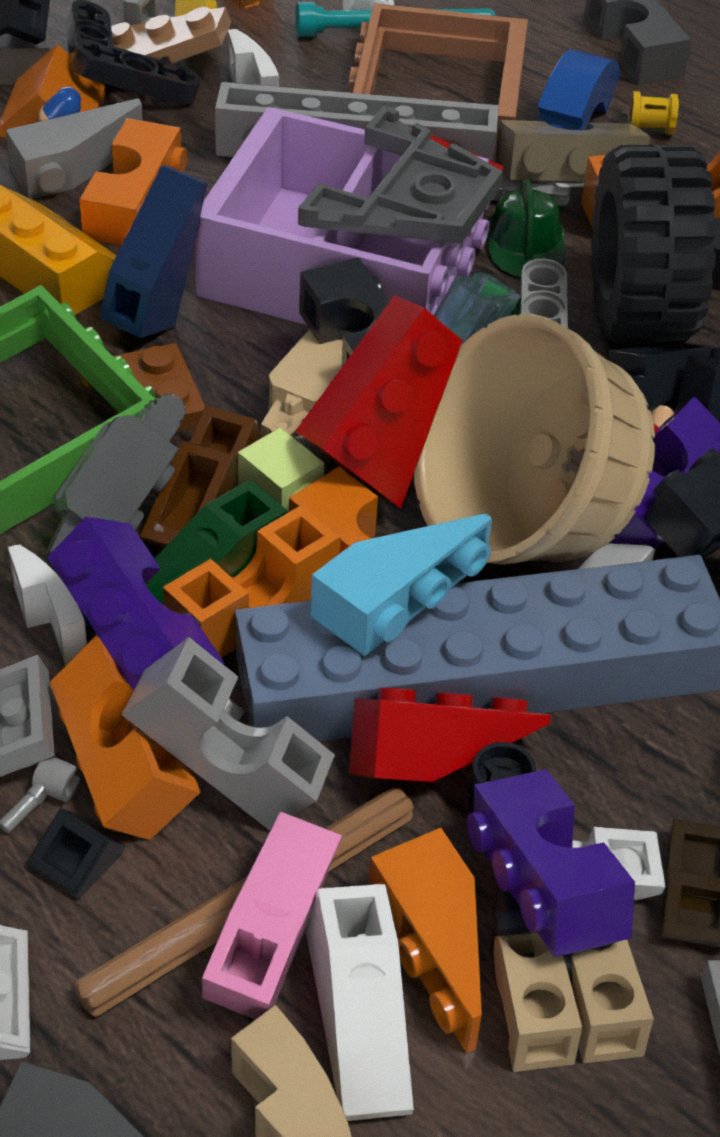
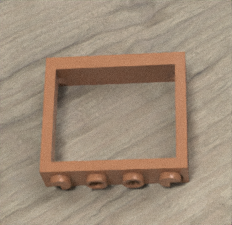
[347,3,528,154]

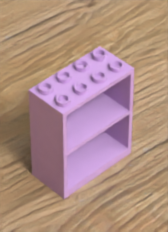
[194,107,490,325]

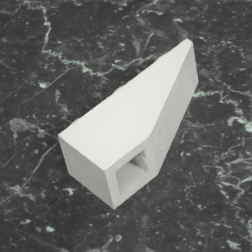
[306,884,414,1121]

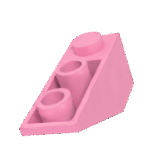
[202,811,342,1020]

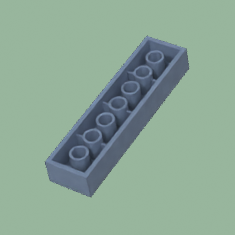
[235,555,720,742]

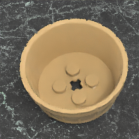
[414,314,655,565]

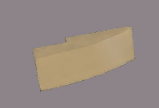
[231,1005,352,1137]

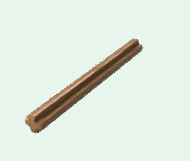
[75,787,414,1016]

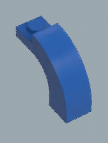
[537,49,621,130]

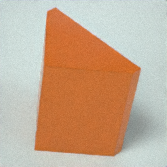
[0,44,105,138]

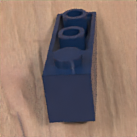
[99,165,208,338]

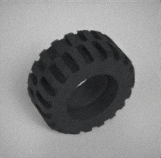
[591,145,716,343]

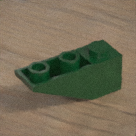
[146,479,288,605]

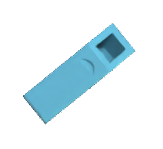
[310,513,492,656]

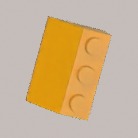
[0,185,117,315]

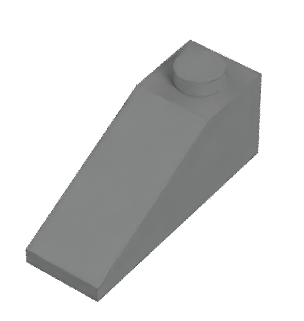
[6,99,142,199]

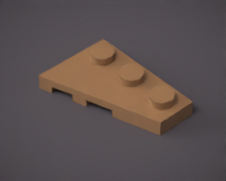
[101,7,231,87]

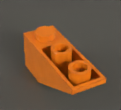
[369,828,482,1054]

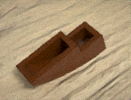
[140,405,261,548]

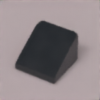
[26,808,126,899]

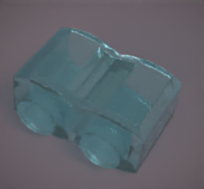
[434,272,520,344]

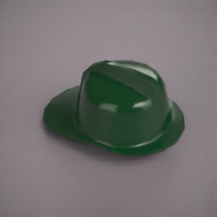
[488,179,566,279]

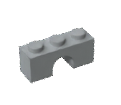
[122,637,335,830]

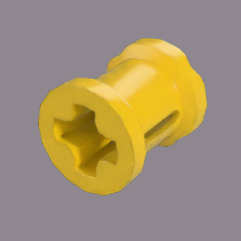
[628,91,679,135]

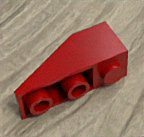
[349,687,551,782]

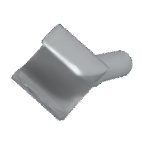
[0,757,80,834]

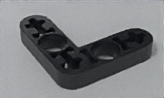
[66,0,201,105]

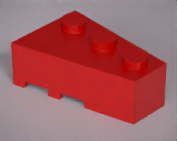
[295,295,463,509]

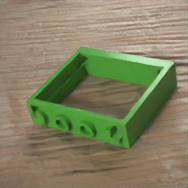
[0,285,155,534]

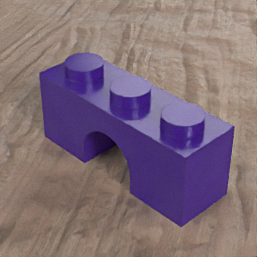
[610,396,720,549]
[47,516,224,691]
[467,769,635,957]

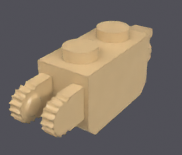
[261,329,343,438]

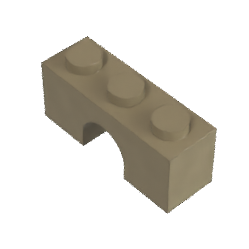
[495,120,650,182]

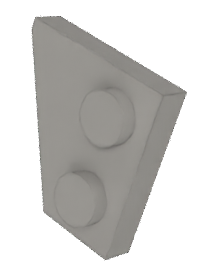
[0,655,55,777]

